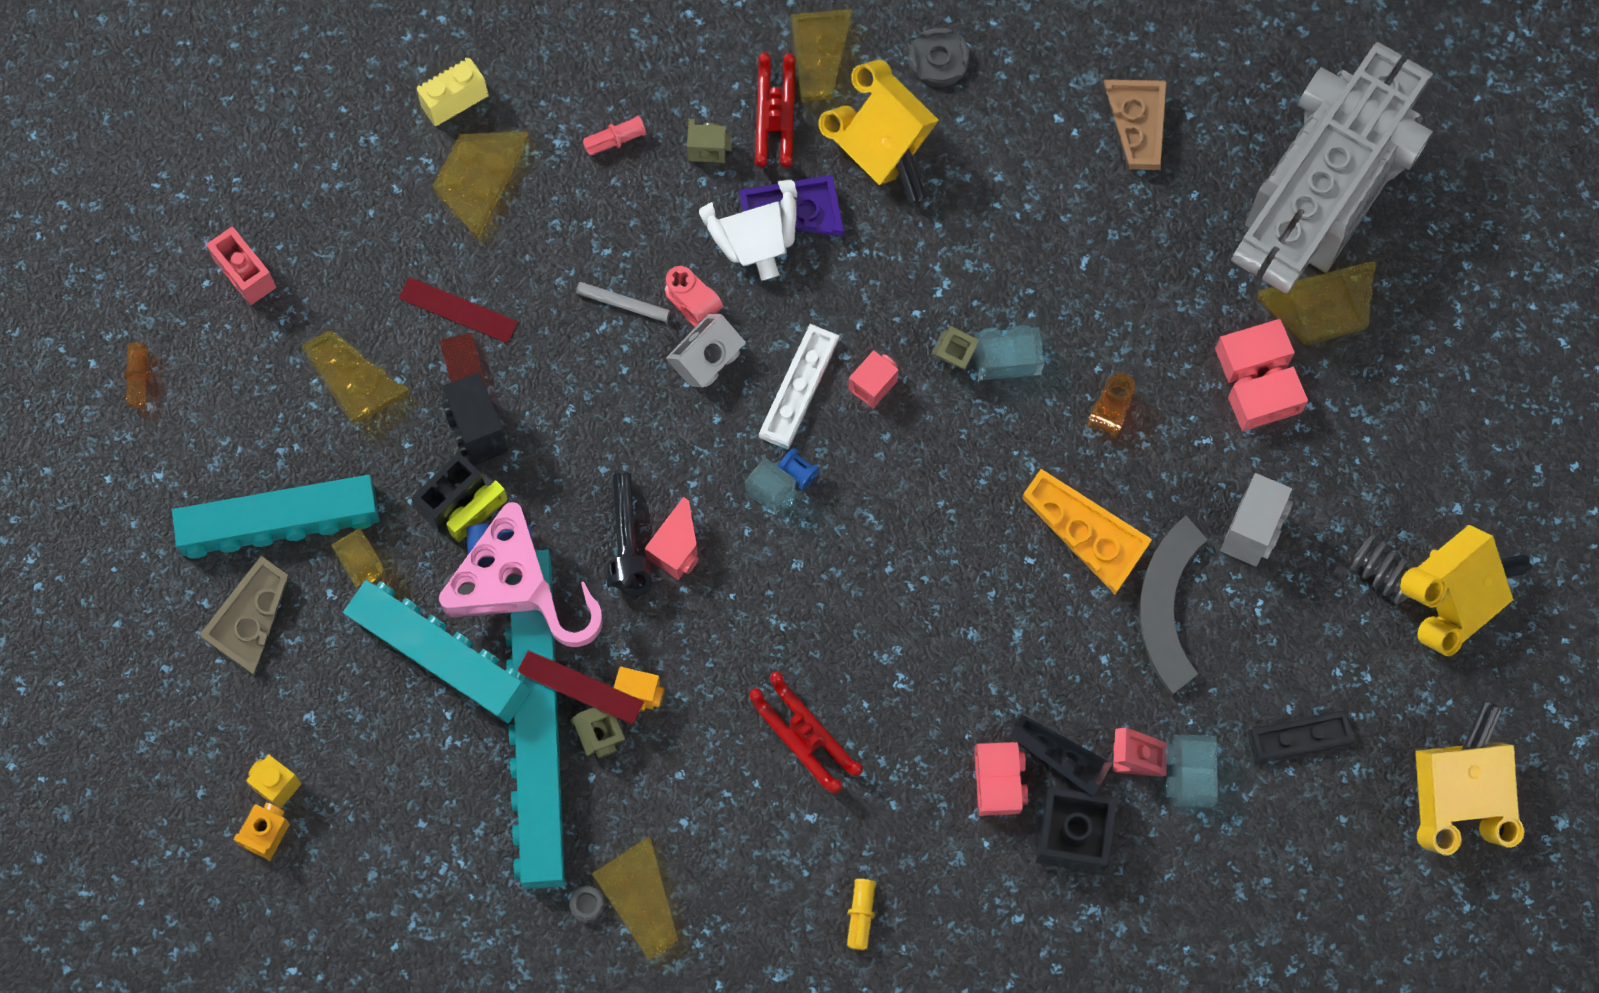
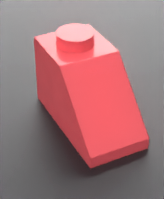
[645,497,699,580]

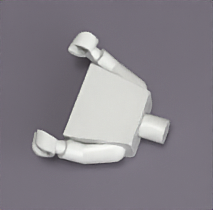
[699,180,797,281]

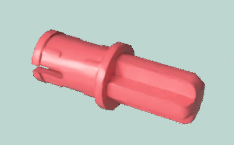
[583,116,646,156]

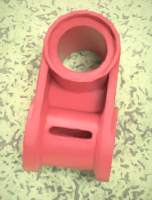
[665,266,723,327]

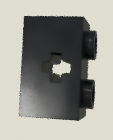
[411,452,485,532]

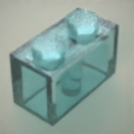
[974,325,1044,380]

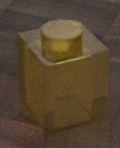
[331,528,384,587]

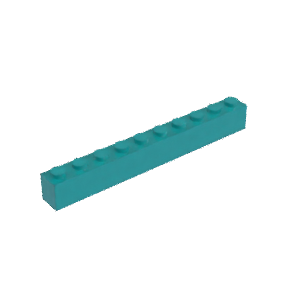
[505,550,565,889]

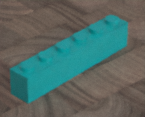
[172,475,380,558]
[342,580,531,724]

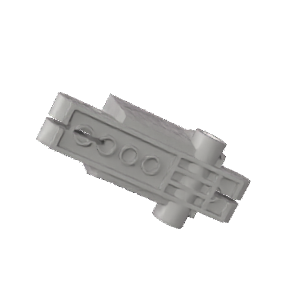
[1231,42,1434,295]

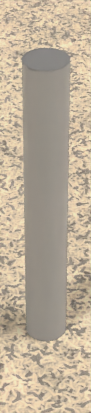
[576,282,671,323]

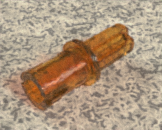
[123,342,150,408]

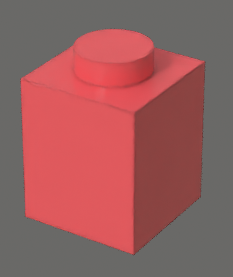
[848,350,899,409]

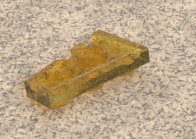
[302,330,409,425]
[592,836,678,962]

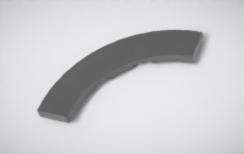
[1139,516,1208,697]

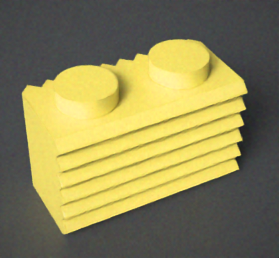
[417,58,489,126]

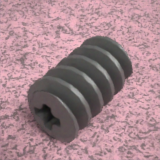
[1351,533,1415,605]

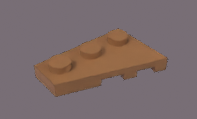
[1104,80,1166,170]

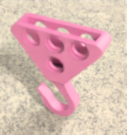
[439,502,603,647]

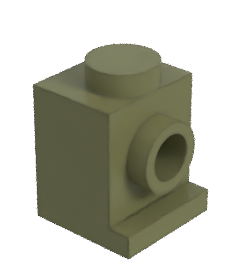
[687,119,732,163]
[931,326,979,369]
[570,707,625,759]

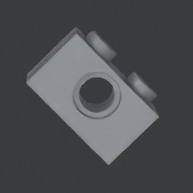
[666,314,746,388]

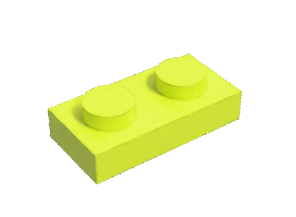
[446,480,508,543]

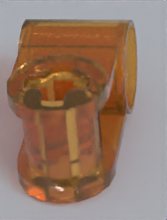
[1086,373,1135,439]

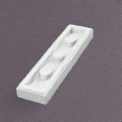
[759,324,839,450]

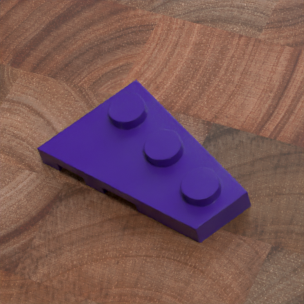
[739,175,844,237]

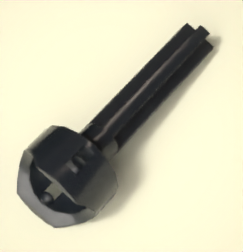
[606,472,652,597]

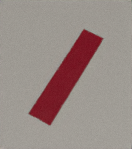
[398,277,518,343]
[517,650,645,724]

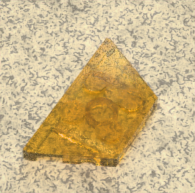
[432,131,530,239]
[1257,261,1376,345]

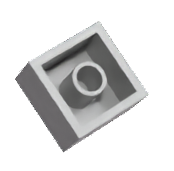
[1220,473,1293,567]

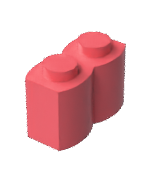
[975,742,1028,816]

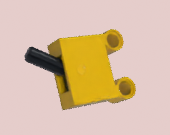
[819,59,939,203]
[1400,525,1532,656]
[1416,701,1524,855]

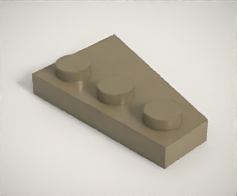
[199,556,289,676]

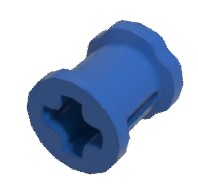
[777,448,820,491]

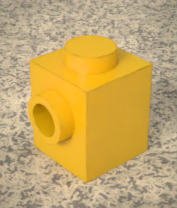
[246,754,302,809]

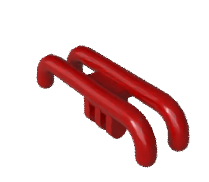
[755,52,796,169]
[749,671,863,794]

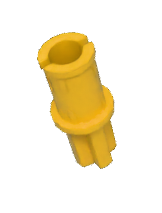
[847,879,876,950]

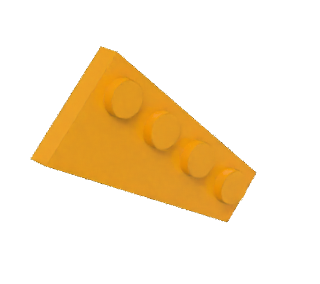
[1022,469,1152,595]

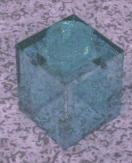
[745,457,797,515]

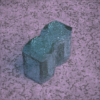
[1166,735,1218,808]

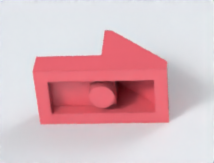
[1113,728,1167,777]

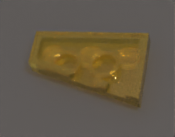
[791,9,852,102]

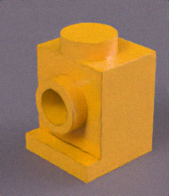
[614,667,665,712]
[233,802,290,861]

